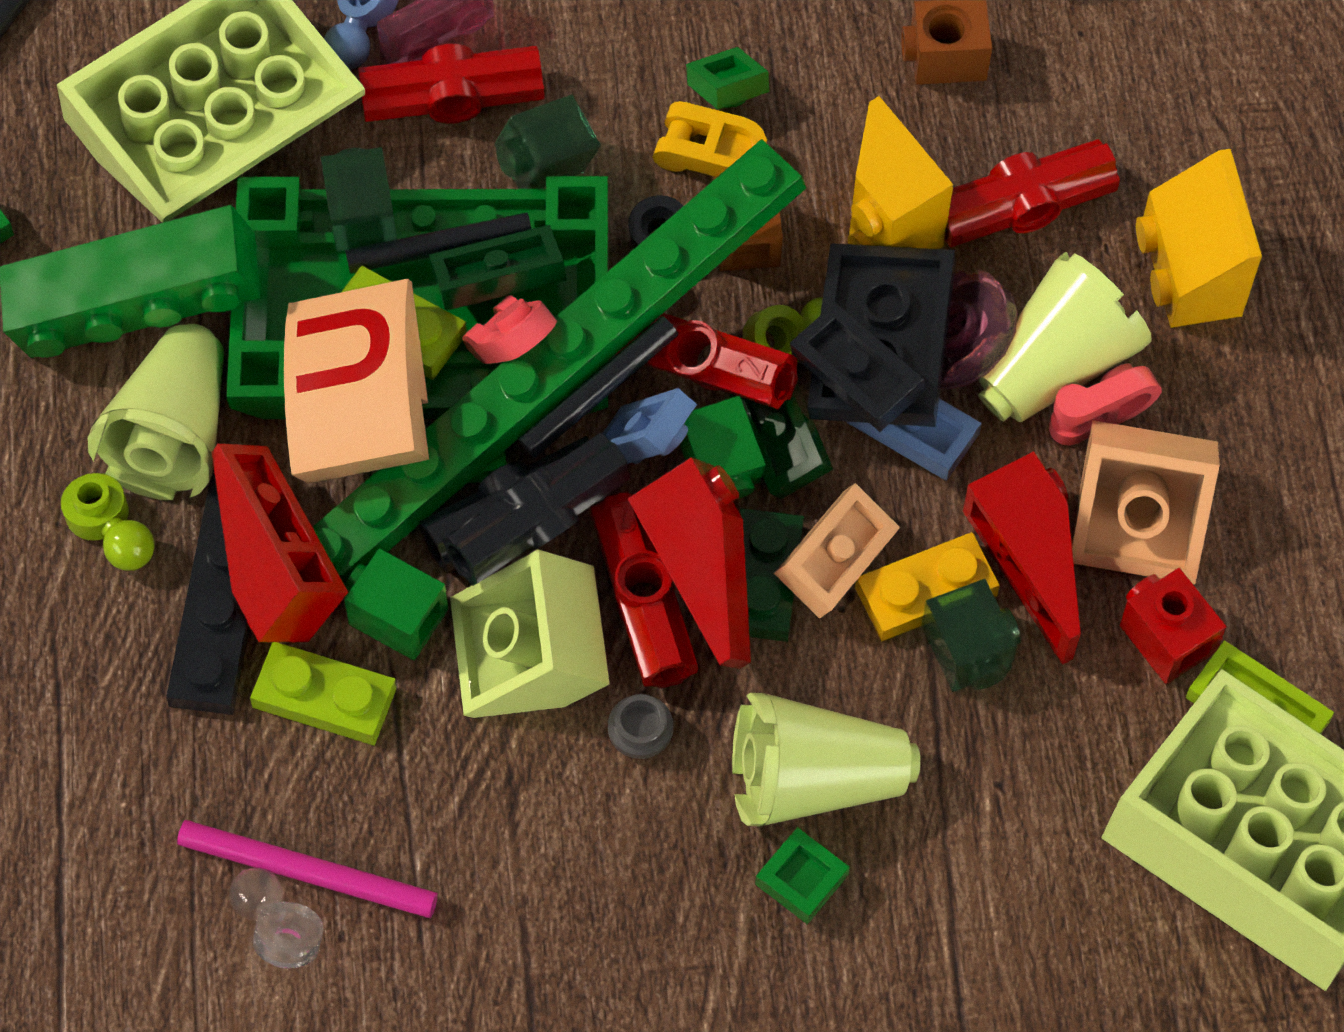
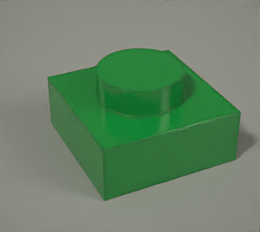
[686,47,769,110]
[755,827,850,925]

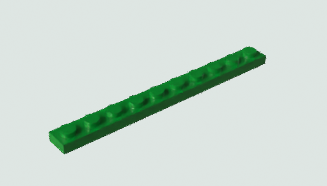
[313,139,807,585]

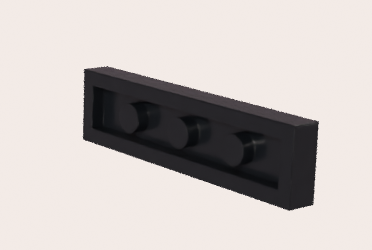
[166,469,250,715]

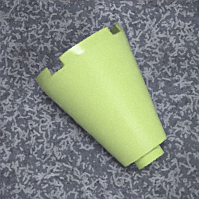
[978,252,1152,422]
[88,324,224,500]
[732,693,920,826]

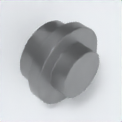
[608,694,673,759]

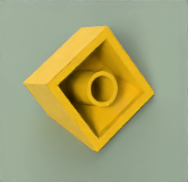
[848,96,954,249]
[1136,149,1262,328]

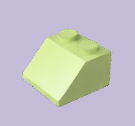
[450,549,610,718]

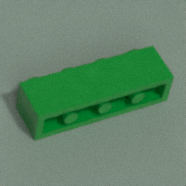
[0,205,261,358]

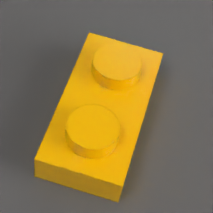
[855,532,1000,642]

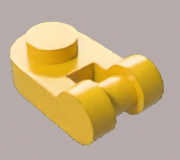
[652,101,767,177]

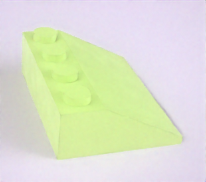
[57,0,365,223]
[1101,669,1344,991]

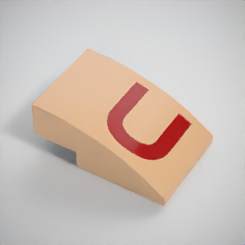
[284,279,429,484]

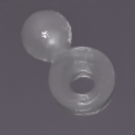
[229,867,324,969]

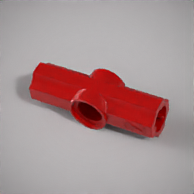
[358,44,545,124]
[944,139,1120,248]
[615,313,798,410]
[590,491,698,689]

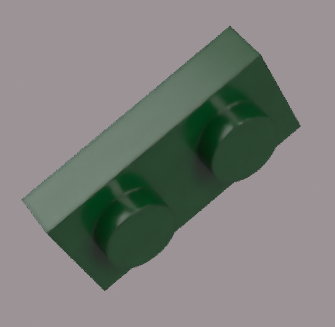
[429,225,567,311]
[729,383,833,499]
[740,508,804,642]

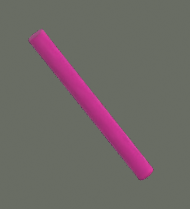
[177,820,438,918]

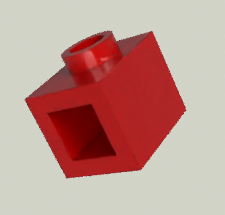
[1119,567,1227,685]

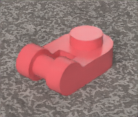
[462,295,557,364]
[1049,363,1162,446]

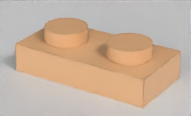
[774,483,900,618]

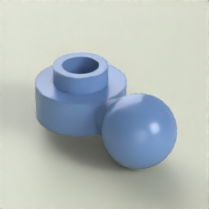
[324,0,399,70]

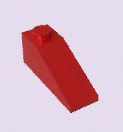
[212,443,348,642]
[963,451,1081,665]
[628,457,751,669]

